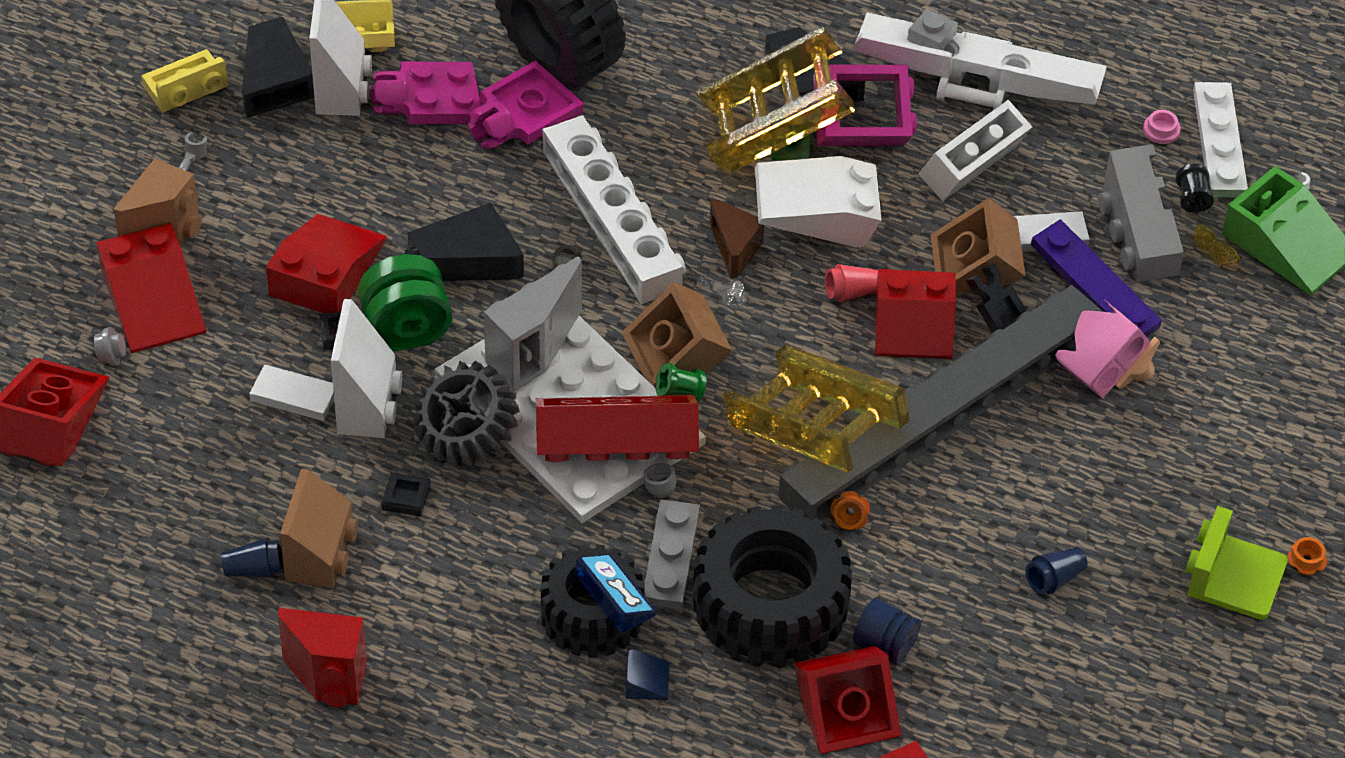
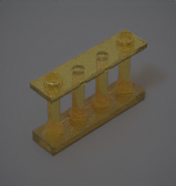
[696,26,855,173]
[723,344,910,473]

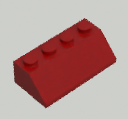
[535,395,699,462]

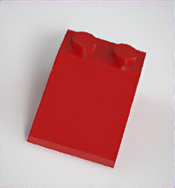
[266,214,387,313]
[96,223,206,353]
[0,357,109,466]

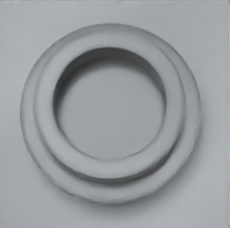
[94,327,126,366]

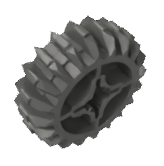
[412,361,520,467]

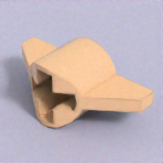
[1115,337,1160,390]

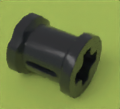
[1176,164,1214,212]

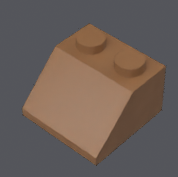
[114,159,202,247]
[931,198,1025,293]
[621,282,732,388]
[280,469,358,588]

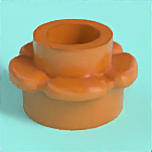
[830,491,870,530]
[1287,537,1328,575]

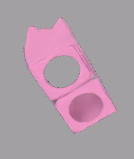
[1055,299,1151,399]

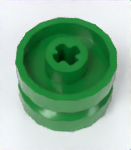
[358,254,452,351]

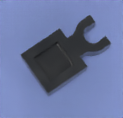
[966,264,1026,333]

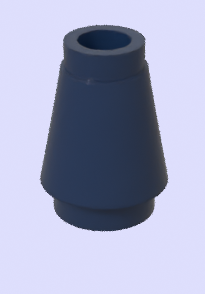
[221,537,284,578]
[1025,547,1088,594]

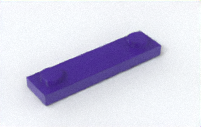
[1031,219,1162,337]

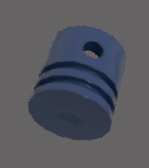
[853,598,921,664]

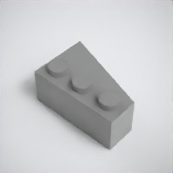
[1098,144,1184,282]

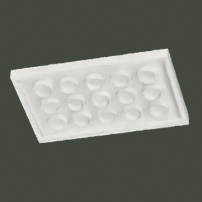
[434,316,706,523]

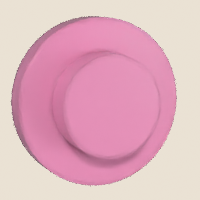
[1143,110,1181,144]

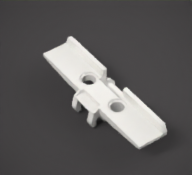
[854,13,1107,110]

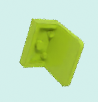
[1185,506,1288,620]

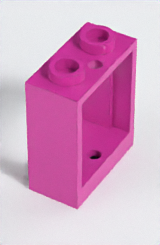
[813,65,917,146]

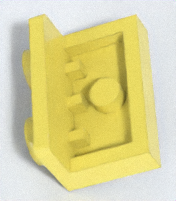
[336,0,395,52]
[141,49,228,113]

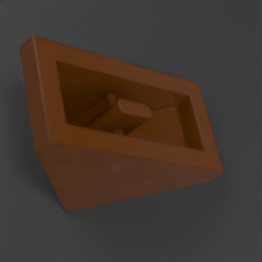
[709,200,764,279]

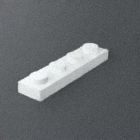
[1193,82,1248,197]

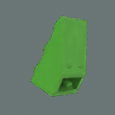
[1222,166,1345,296]

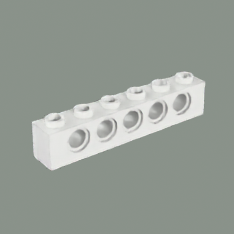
[543,115,686,304]

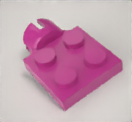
[468,61,584,149]
[370,62,481,124]

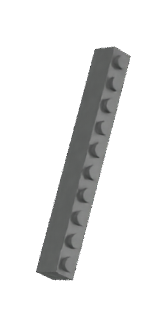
[778,285,1103,521]

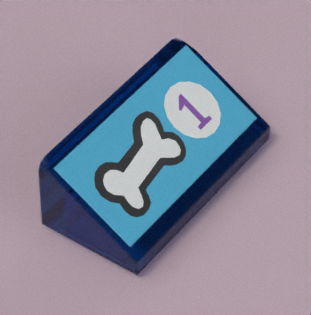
[576,554,657,633]

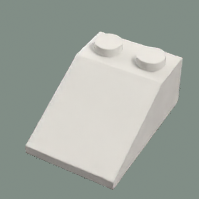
[309,0,372,116]
[755,156,882,247]
[331,299,402,438]

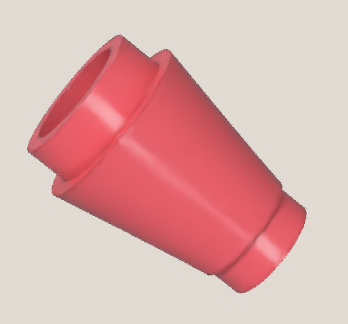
[825,264,878,302]

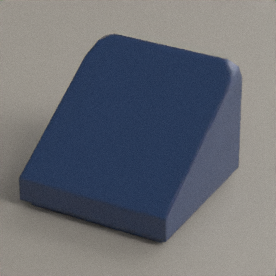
[626,649,669,700]

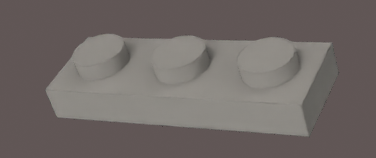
[644,499,700,610]

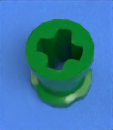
[656,362,707,403]

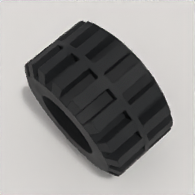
[540,544,645,658]

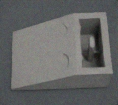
[484,256,582,390]

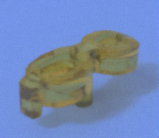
[1193,224,1242,266]

